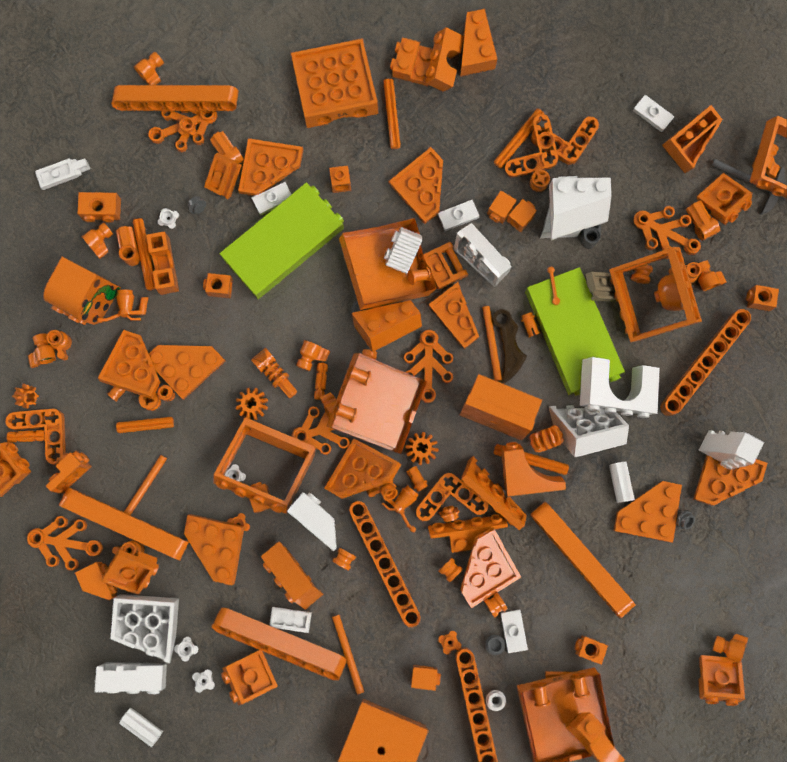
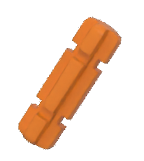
[314,363,328,400]
[7,430,45,443]

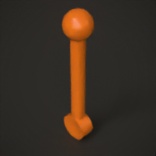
[547,266,560,305]

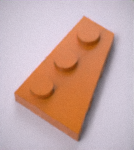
[428,282,479,349]

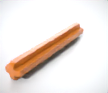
[384,78,400,149]
[494,109,544,168]
[133,218,155,291]
[494,444,569,475]

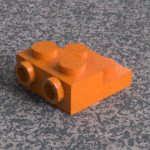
[390,37,433,86]
[697,173,752,225]
[0,442,31,497]
[46,450,92,494]
[101,550,159,595]
[221,650,278,706]
[698,655,745,706]

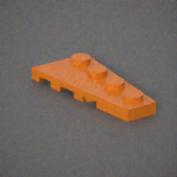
[461,456,527,530]

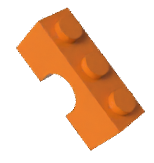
[426,27,464,92]
[146,231,179,295]

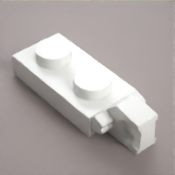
[35,158,90,190]

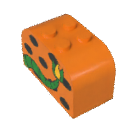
[44,257,121,325]

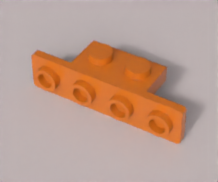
[428,514,508,553]

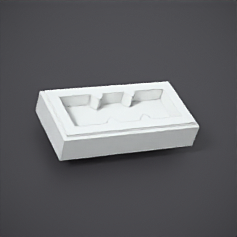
[633,95,674,132]
[252,182,292,216]
[438,200,479,231]
[269,607,312,633]
[500,609,528,653]

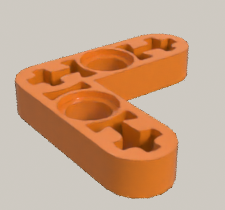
[505,114,558,178]
[531,117,599,165]
[5,409,66,465]
[416,473,488,521]

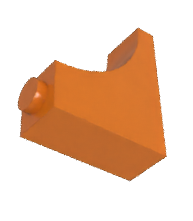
[501,442,566,496]
[566,712,625,762]

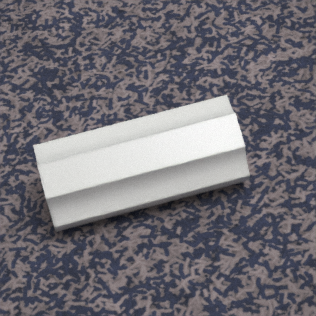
[609,462,635,503]
[119,708,163,747]

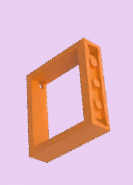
[750,116,787,199]
[609,247,702,342]
[214,417,316,514]

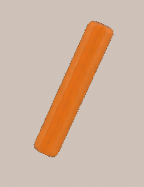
[116,417,174,433]

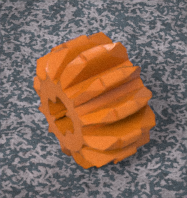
[236,388,268,420]
[529,425,564,453]
[405,432,438,465]

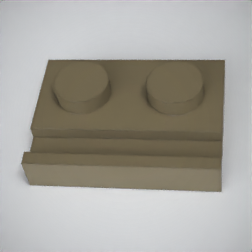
[586,272,616,301]

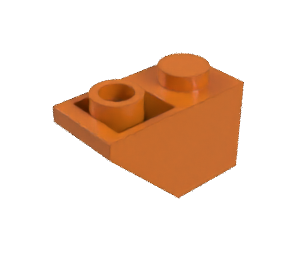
[75,562,118,600]

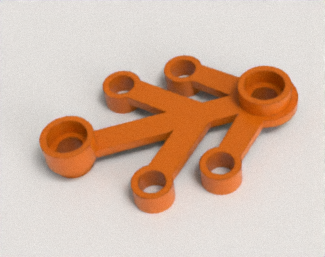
[148,111,217,152]
[633,206,701,259]
[404,330,453,403]
[291,407,350,455]
[27,516,103,570]

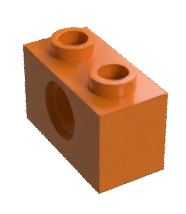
[77,192,121,223]

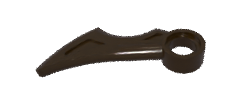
[492,309,527,384]

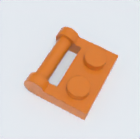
[423,242,469,290]

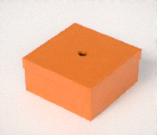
[460,374,542,441]
[338,699,428,762]

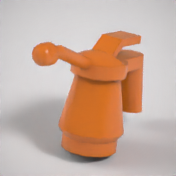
[97,289,148,323]
[382,483,419,532]

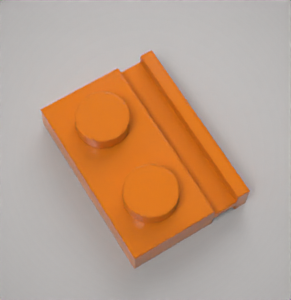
[204,153,242,199]

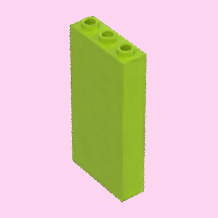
[220,182,344,300]
[525,267,625,396]

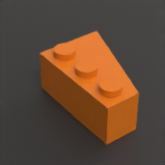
[460,9,497,76]
[662,105,723,173]
[352,300,422,352]
[261,541,324,610]

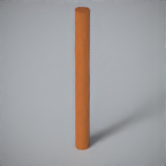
[482,306,502,381]
[124,455,167,516]
[332,615,364,694]

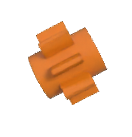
[12,384,39,409]

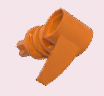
[251,348,297,398]

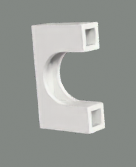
[580,357,659,418]

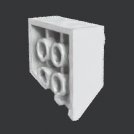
[549,178,611,241]
[453,223,512,287]
[549,405,629,457]
[287,492,336,551]
[111,594,179,664]

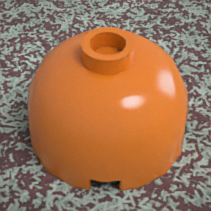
[654,273,684,311]

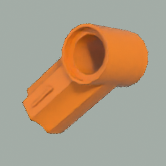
[210,131,244,164]
[686,201,720,241]
[116,226,140,266]

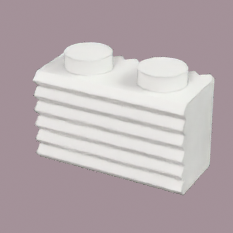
[384,227,422,274]

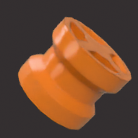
[530,169,550,192]
[631,265,653,284]
[139,393,161,411]
[332,547,356,571]
[438,558,463,583]
[484,593,508,618]

